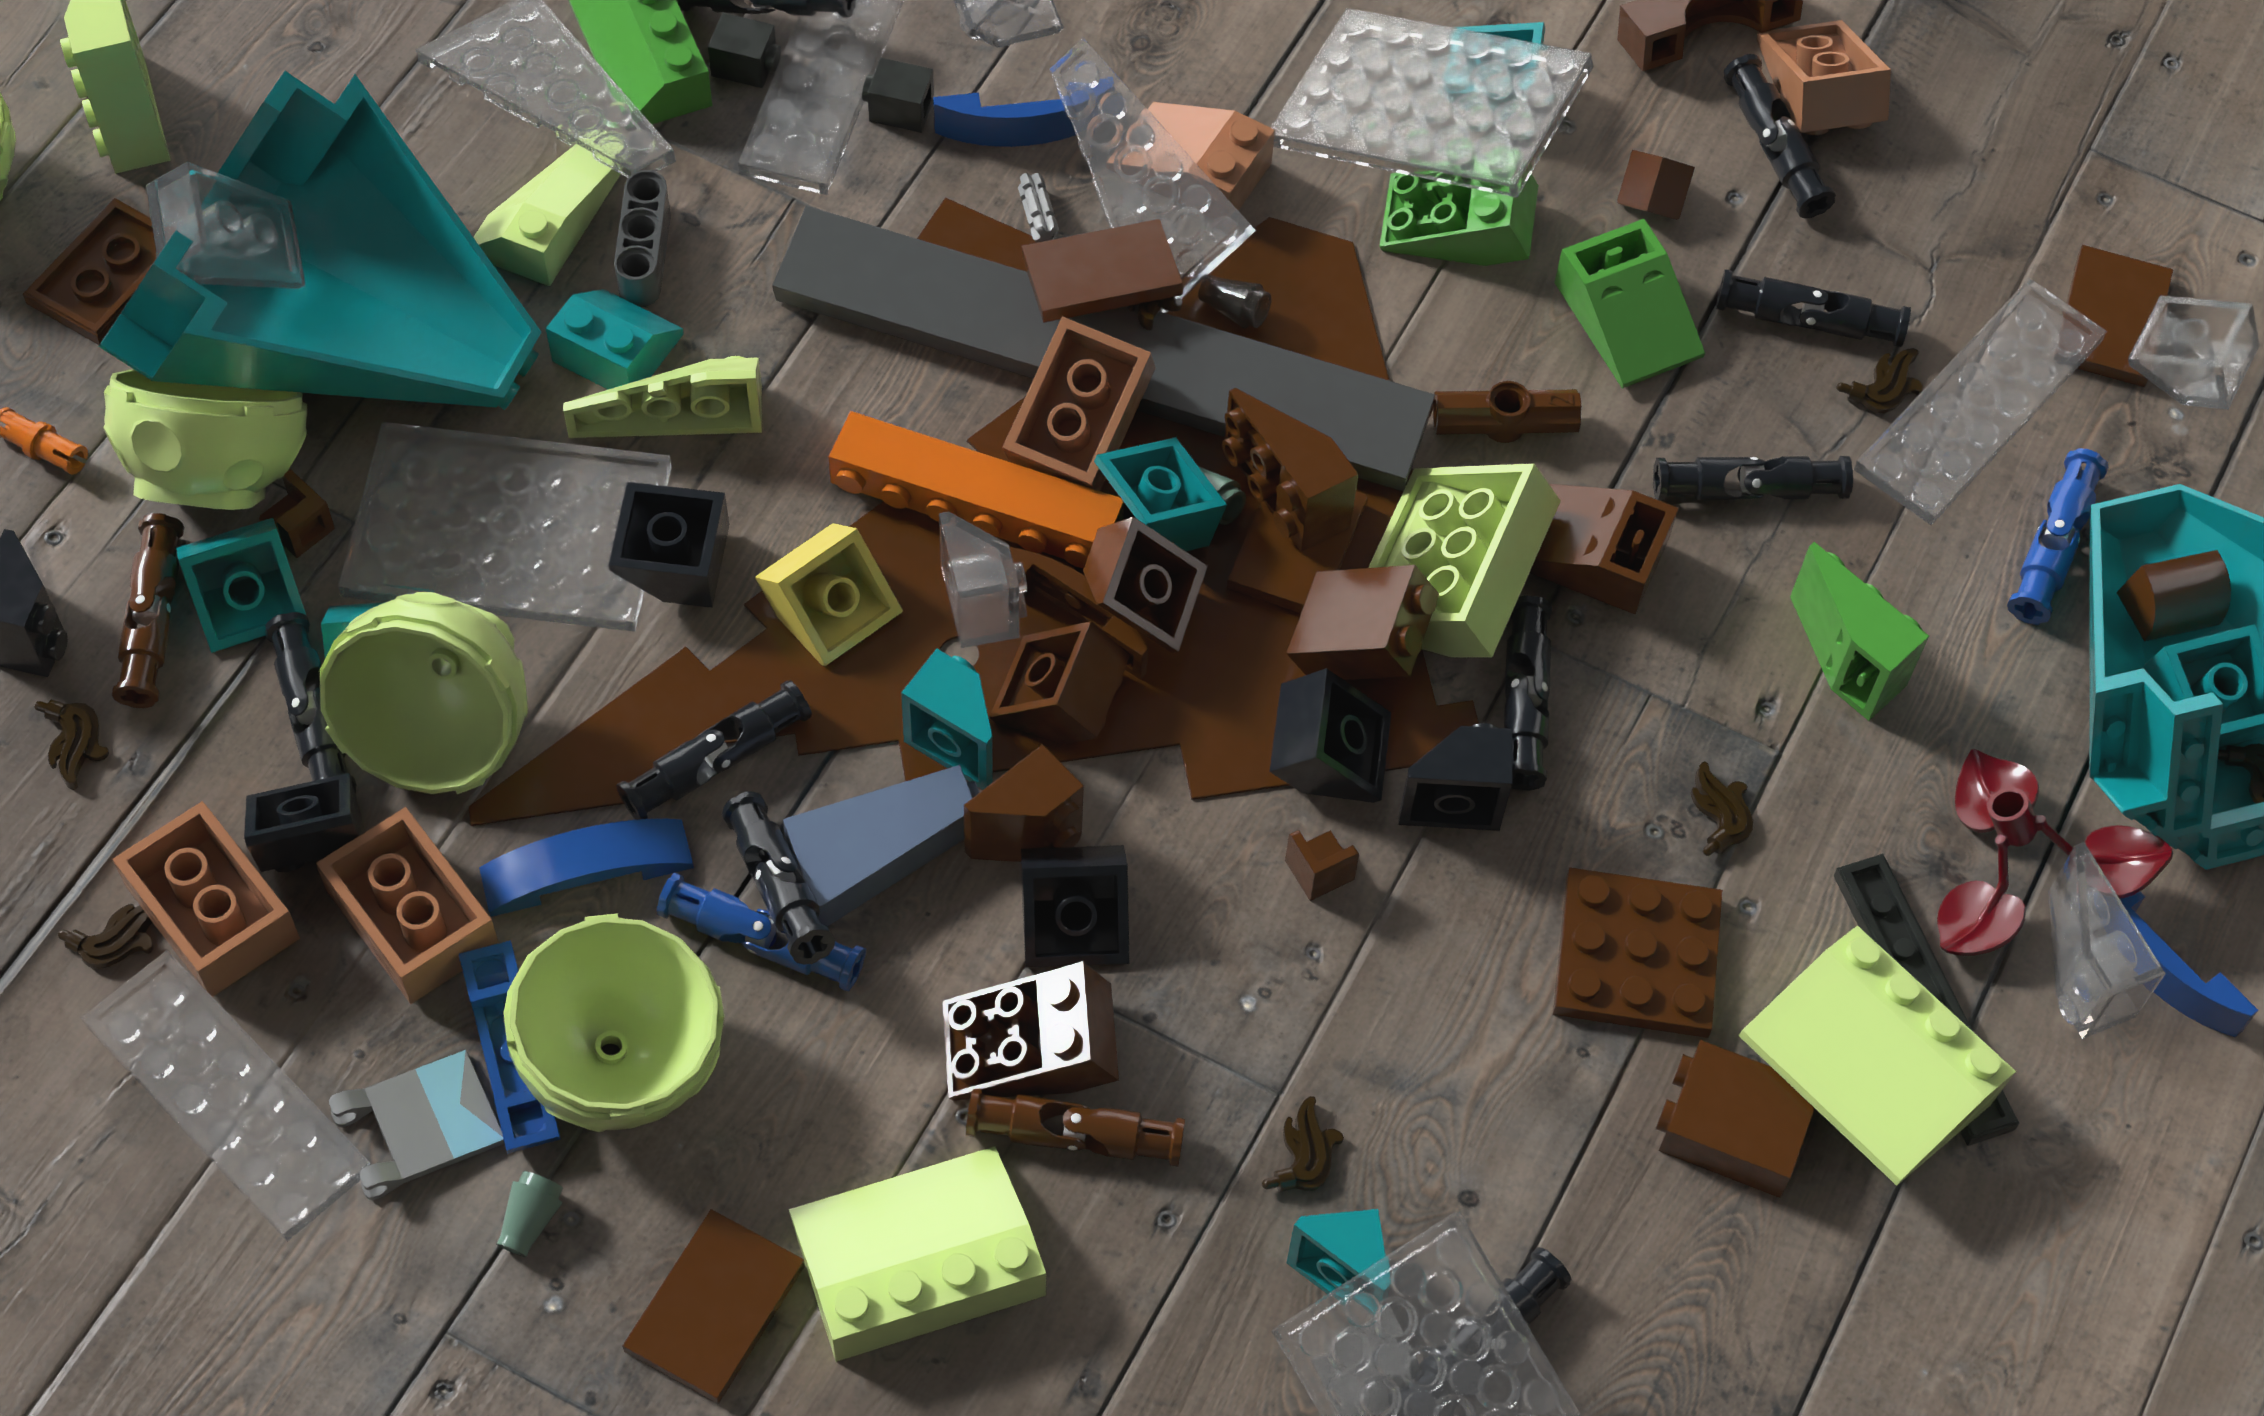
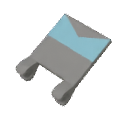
[329,1050,505,1200]

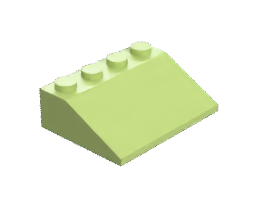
[60,0,171,174]
[1368,464,1561,658]
[1739,925,2016,1186]
[789,1146,1046,1362]

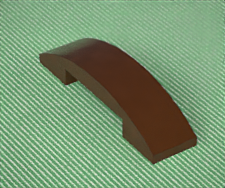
[981,545,1148,680]

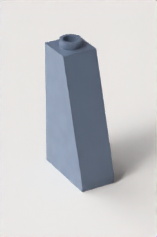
[783,765,980,926]

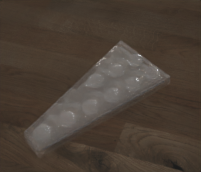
[416,0,676,178]
[1049,38,1256,313]

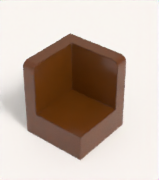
[1617,150,1695,220]
[259,469,335,558]
[1285,830,1359,901]

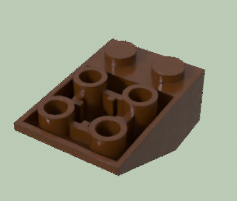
[1222,388,1358,552]
[1530,484,1679,615]
[943,962,1119,1100]

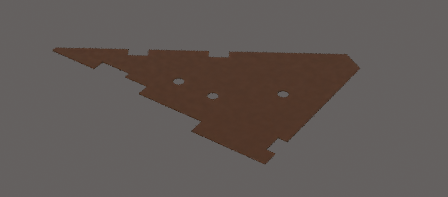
[469,217,1479,826]

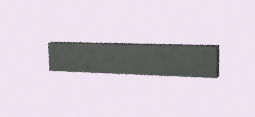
[1834,854,2020,1146]

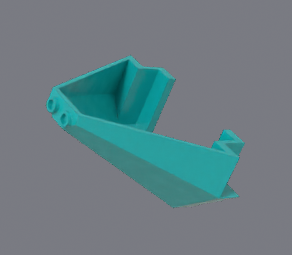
[98,71,542,410]
[2089,484,2264,870]

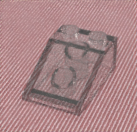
[146,161,305,289]
[2048,842,2166,1039]

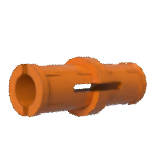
[0,407,88,475]

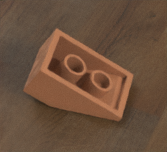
[1757,20,1891,135]
[1107,102,1275,227]

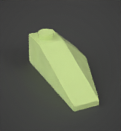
[473,130,636,286]
[563,356,762,438]

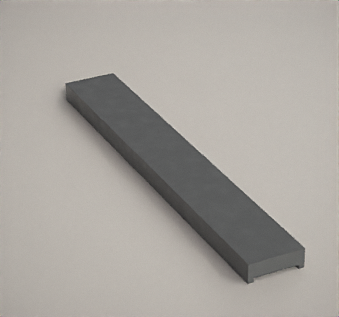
[772,206,1435,491]

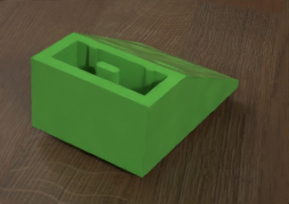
[1380,151,1539,266]
[1554,219,1705,388]
[1790,542,1929,721]

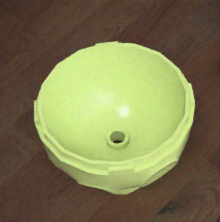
[103,369,307,510]
[320,592,528,794]
[503,913,724,1132]

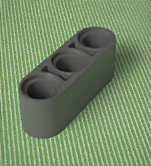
[614,170,671,307]

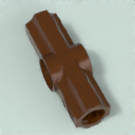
[1432,381,1582,443]

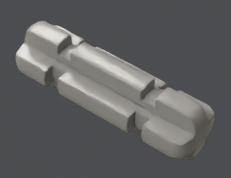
[1018,172,1059,243]

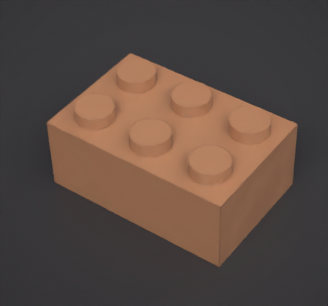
[1002,316,1156,491]
[112,801,300,998]
[316,807,499,1004]

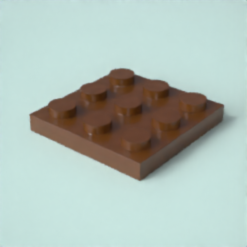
[1553,867,1723,1038]

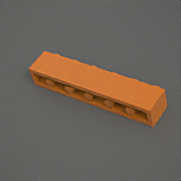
[828,411,1124,568]

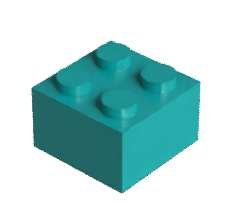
[2142,624,2264,748]

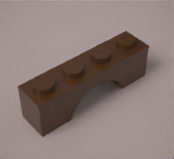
[1617,0,1803,71]

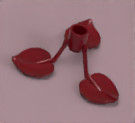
[1937,749,2173,956]

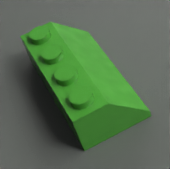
[568,0,713,132]

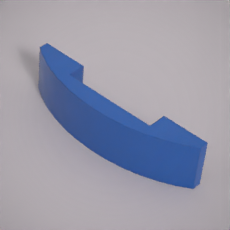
[933,79,1116,147]
[479,818,694,917]
[2088,890,2258,1037]
[459,940,560,1154]

